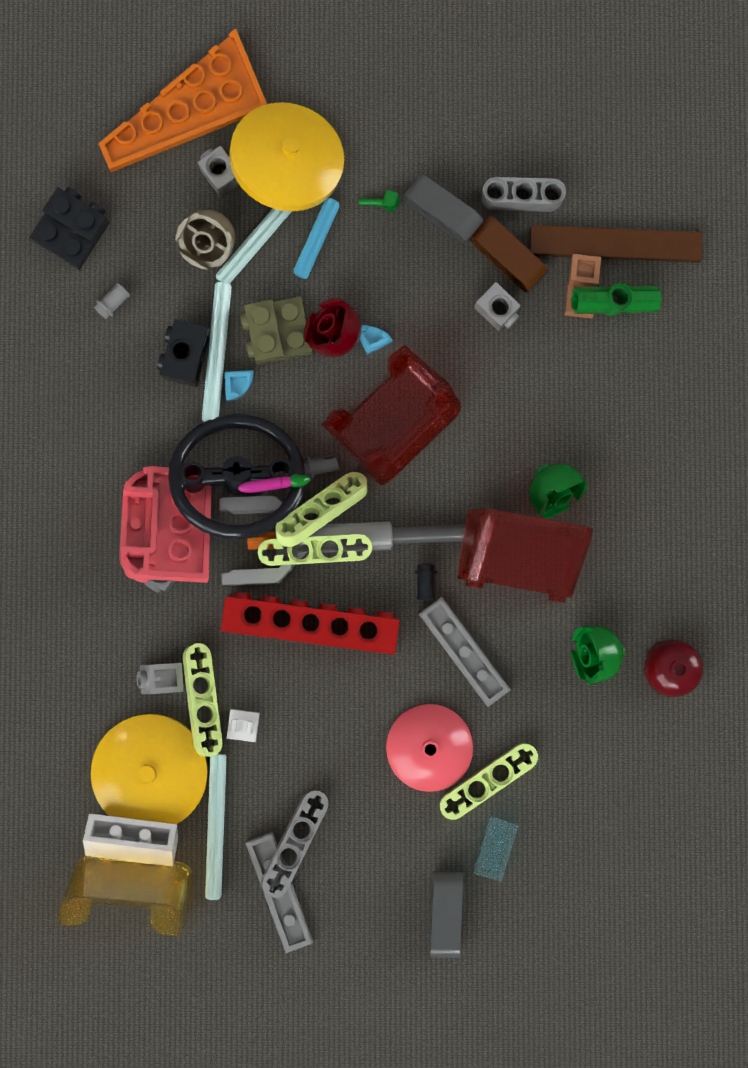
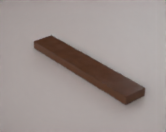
[530,225,702,263]

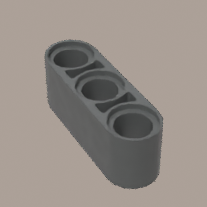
[402,174,483,244]
[430,871,463,959]

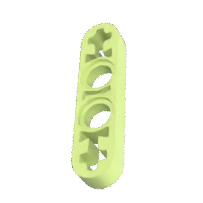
[275,472,367,547]
[258,534,372,566]
[182,643,222,757]
[439,743,538,820]

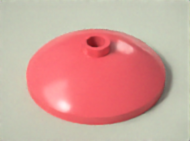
[386,704,473,792]

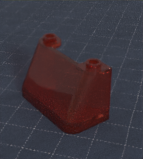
[321,344,461,485]
[457,508,593,603]

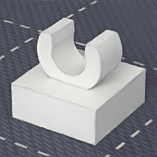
[226,709,260,742]

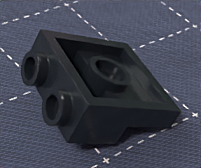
[29,187,110,270]

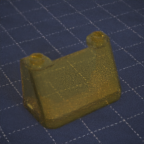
[58,855,192,936]

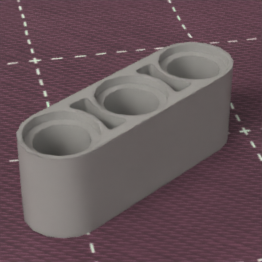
[481,177,566,212]

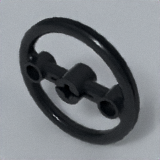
[168,414,305,539]

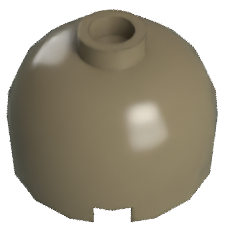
[176,209,236,269]

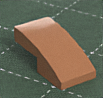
[564,254,601,319]

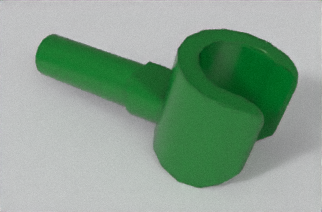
[359,190,400,211]

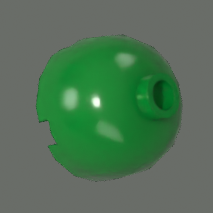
[528,463,588,519]
[571,625,625,685]

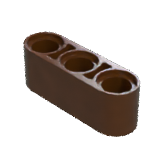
[469,215,548,293]

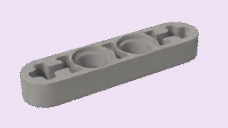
[261,790,328,898]

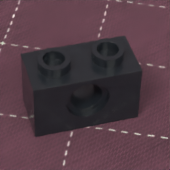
[157,319,210,388]

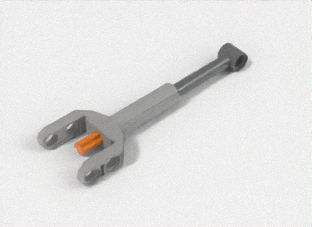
[219,496,507,586]

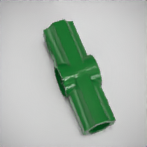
[571,283,662,317]

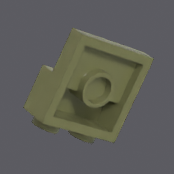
[240,296,313,365]

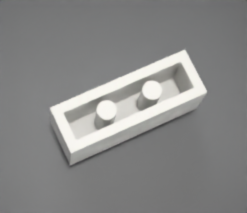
[83,814,178,867]

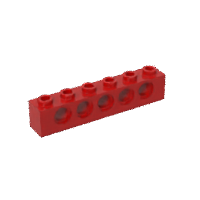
[221,592,400,655]

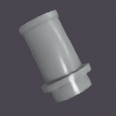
[93,283,130,320]

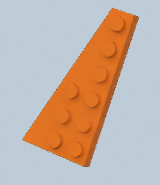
[98,28,267,173]

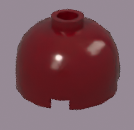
[304,298,362,357]
[644,640,703,697]

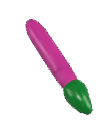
[238,474,311,493]

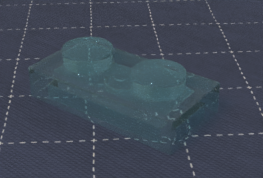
[473,816,519,882]

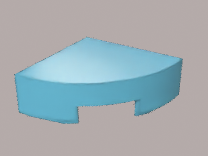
[359,325,393,355]
[224,370,254,402]

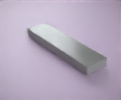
[419,597,511,707]
[245,831,314,953]

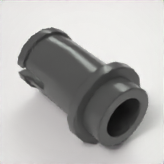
[303,453,339,479]

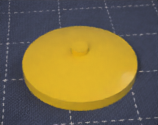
[229,102,344,211]
[91,714,208,824]

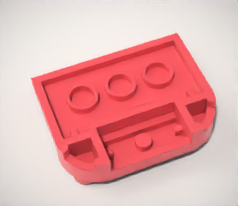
[119,466,212,583]

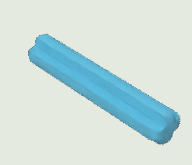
[294,198,339,279]

